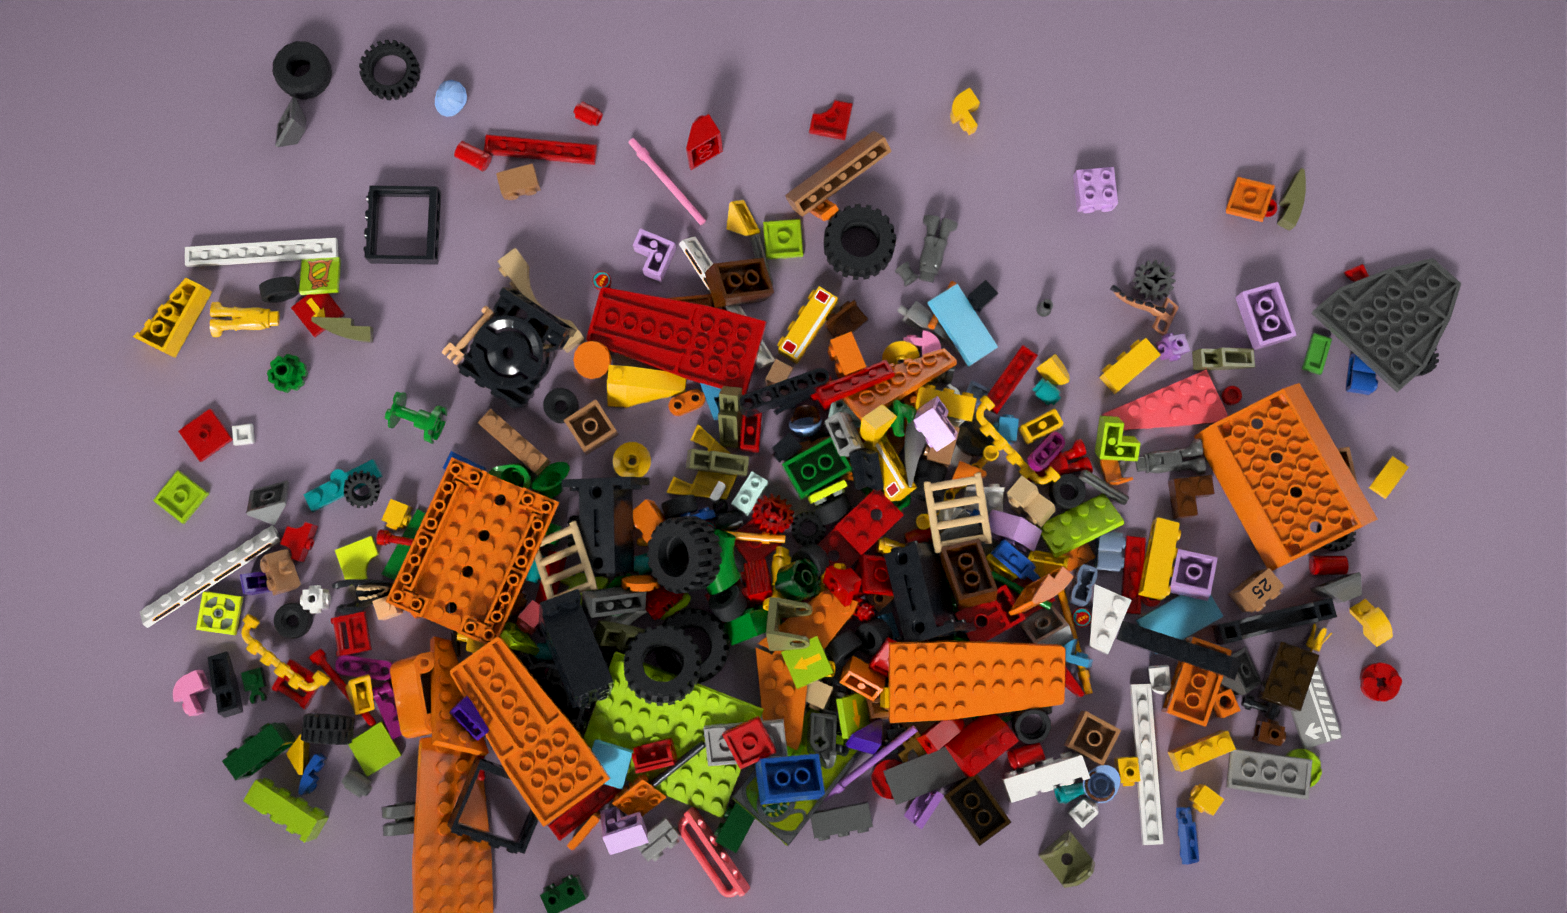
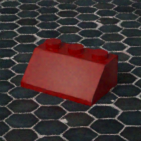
[686,114,723,170]
[944,714,1019,777]

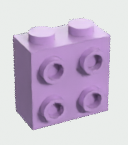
[1073,167,1118,213]

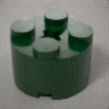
[775,559,821,602]

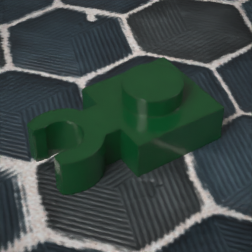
[241,667,267,704]

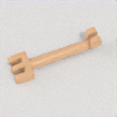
[442,306,495,365]

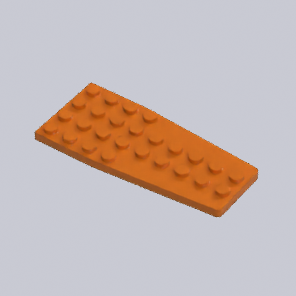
[450,637,611,827]
[889,640,1065,723]
[412,737,493,913]

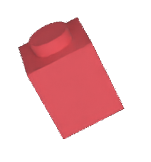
[516,600,540,636]

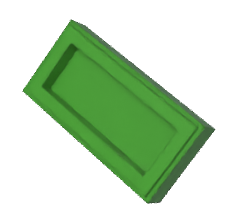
[1302,333,1332,375]

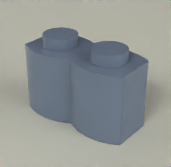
[1094,532,1126,572]
[1068,564,1098,607]

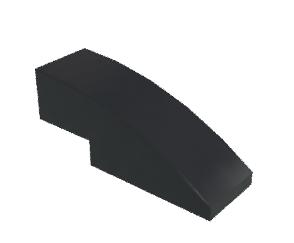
[208,651,243,718]

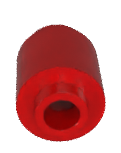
[574,101,603,126]

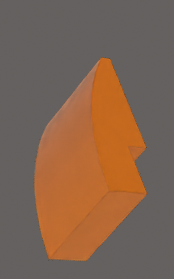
[1008,566,1074,615]

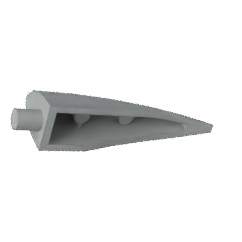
[897,301,959,353]
[905,419,926,488]

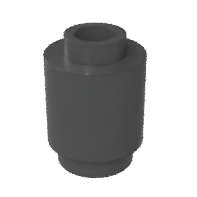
[341,770,373,798]

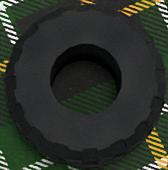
[272,41,332,100]

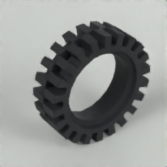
[359,39,420,101]

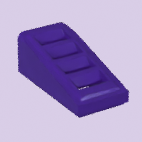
[449,696,490,741]

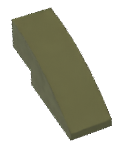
[1277,168,1306,231]
[312,317,373,343]
[1192,347,1255,370]
[718,386,742,449]
[685,449,749,476]
[594,621,645,651]

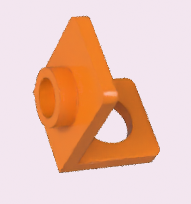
[1100,459,1133,485]

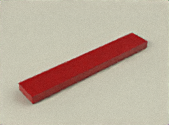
[484,135,597,165]

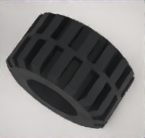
[301,713,355,745]

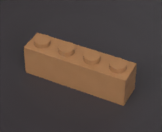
[478,409,551,476]

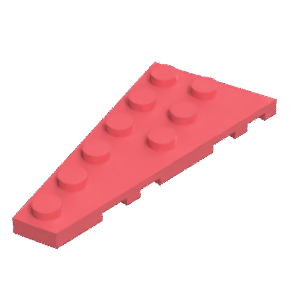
[1102,370,1228,431]

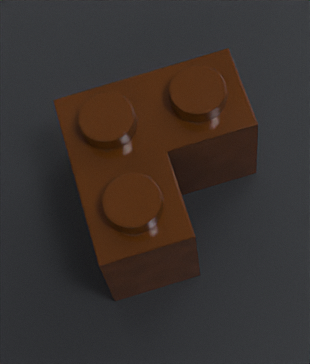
[1168,475,1215,519]

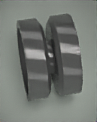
[381,801,416,836]

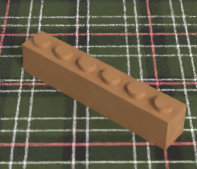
[785,131,892,217]

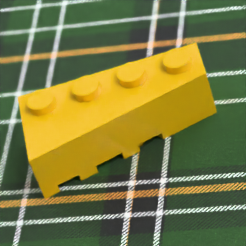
[133,278,212,358]

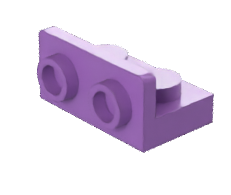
[904,790,944,829]

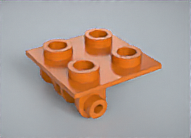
[612,774,667,817]

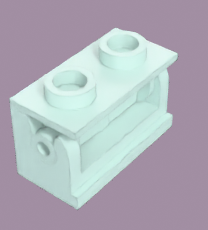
[731,471,768,516]

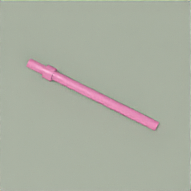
[628,138,706,225]

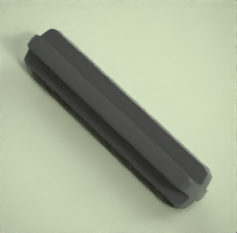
[750,234,773,286]
[1079,470,1129,505]

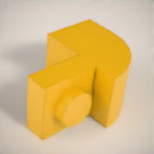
[950,88,980,135]
[1349,599,1393,647]

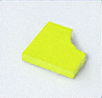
[335,536,379,586]

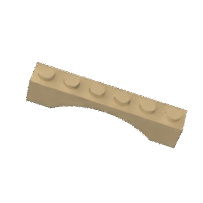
[497,248,585,353]

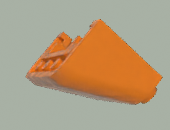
[390,651,434,738]

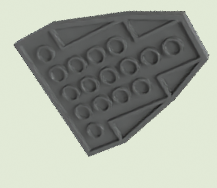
[1311,258,1462,392]

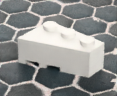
[1090,584,1131,655]

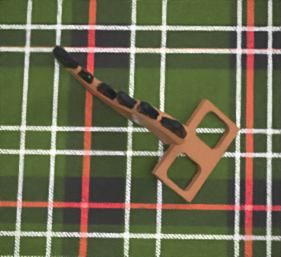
[1110,285,1179,336]

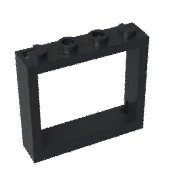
[363,185,441,265]
[447,756,538,854]

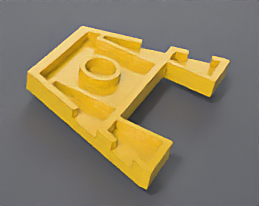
[667,424,738,500]

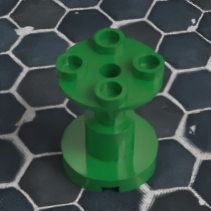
[385,392,448,444]

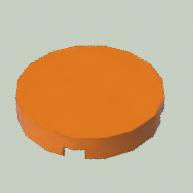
[573,341,612,379]
[621,575,661,592]

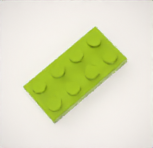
[1036,493,1124,558]

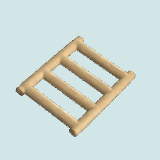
[924,472,992,553]
[535,521,598,600]

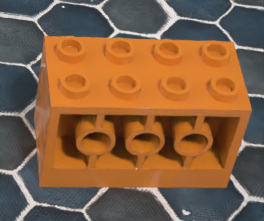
[1161,637,1232,727]

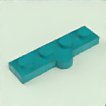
[303,459,383,512]

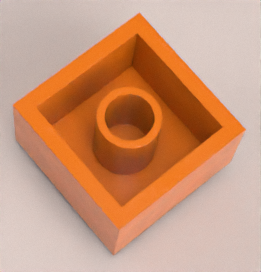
[827,331,866,379]

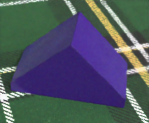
[240,572,271,595]
[846,719,883,755]

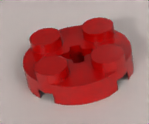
[1359,662,1402,702]
[871,759,902,799]

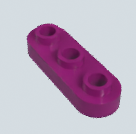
[1027,432,1065,472]
[335,655,393,680]

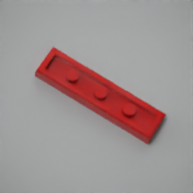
[987,345,1038,414]
[816,360,895,406]
[1121,536,1146,615]
[547,784,623,841]

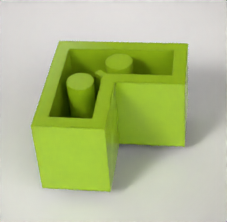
[1095,416,1141,461]

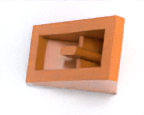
[948,461,987,492]

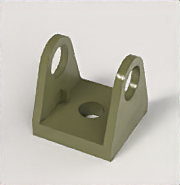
[766,597,813,651]
[1038,830,1095,888]

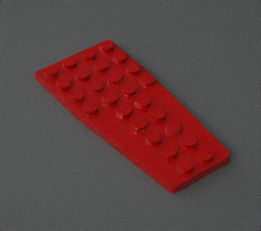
[586,287,767,395]

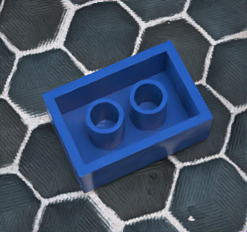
[755,754,825,805]

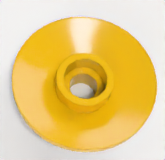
[882,341,920,365]
[613,442,651,477]

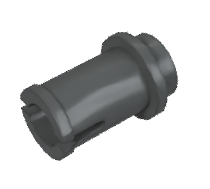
[1036,299,1053,317]

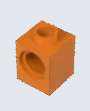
[1213,686,1241,718]

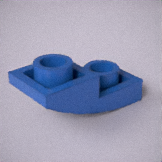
[298,753,327,795]

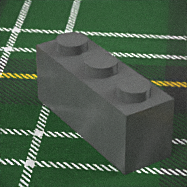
[582,587,646,618]
[810,801,873,841]

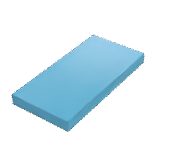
[927,284,998,367]
[1136,595,1223,654]

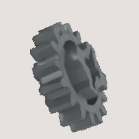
[1133,260,1176,302]

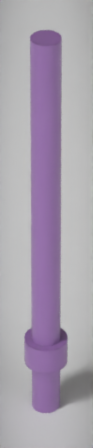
[824,725,918,802]

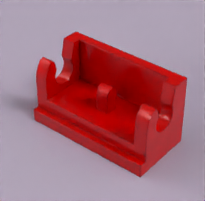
[632,738,678,774]

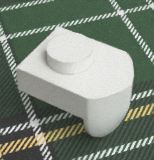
[1148,665,1171,695]
[1068,798,1099,828]

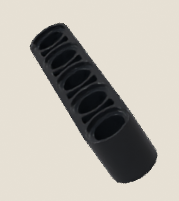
[739,368,829,417]

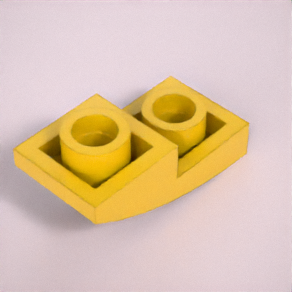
[1369,456,1409,499]

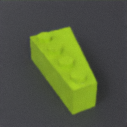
[243,777,329,843]

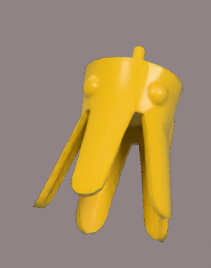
[1305,624,1332,652]

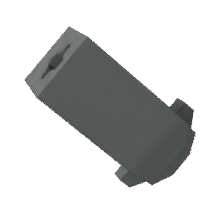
[806,713,837,769]

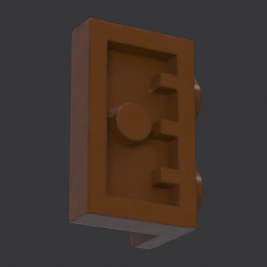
[825,300,868,338]

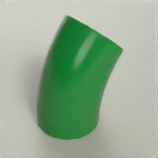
[706,528,741,595]

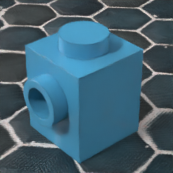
[993,414,1019,444]

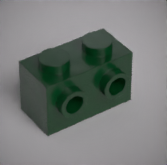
[540,874,589,913]

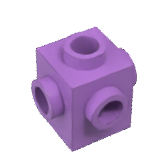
[1156,333,1190,362]

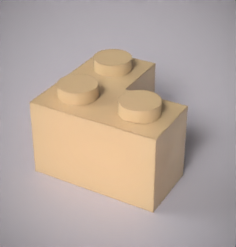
[1007,476,1056,527]

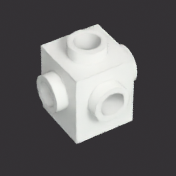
[300,585,331,614]

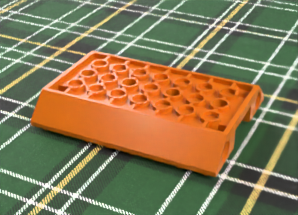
[1194,383,1378,571]
[385,457,559,645]

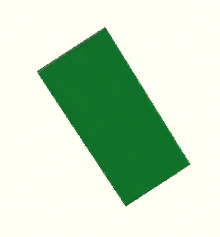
[381,509,426,581]

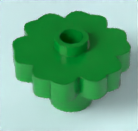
[267,354,308,393]

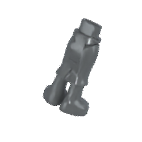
[919,215,958,283]
[1135,439,1206,475]

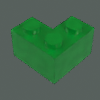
[724,605,782,645]

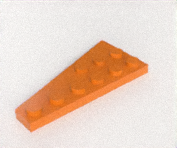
[829,348,957,421]
[430,636,489,756]

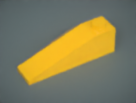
[607,365,686,408]

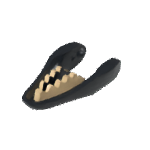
[332,579,394,614]

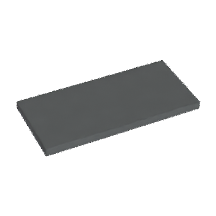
[883,746,966,805]

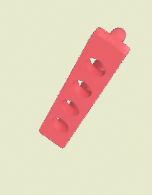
[678,806,750,897]

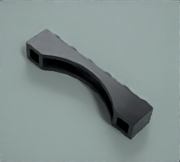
[1212,598,1337,645]
[1116,621,1241,681]

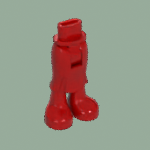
[1027,439,1093,482]

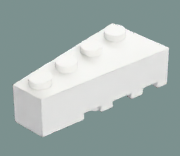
[1001,751,1090,803]

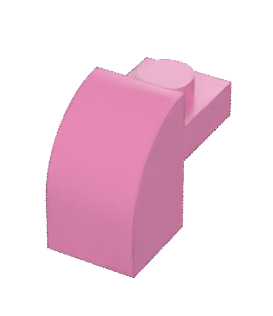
[902,331,941,358]
[173,670,211,716]

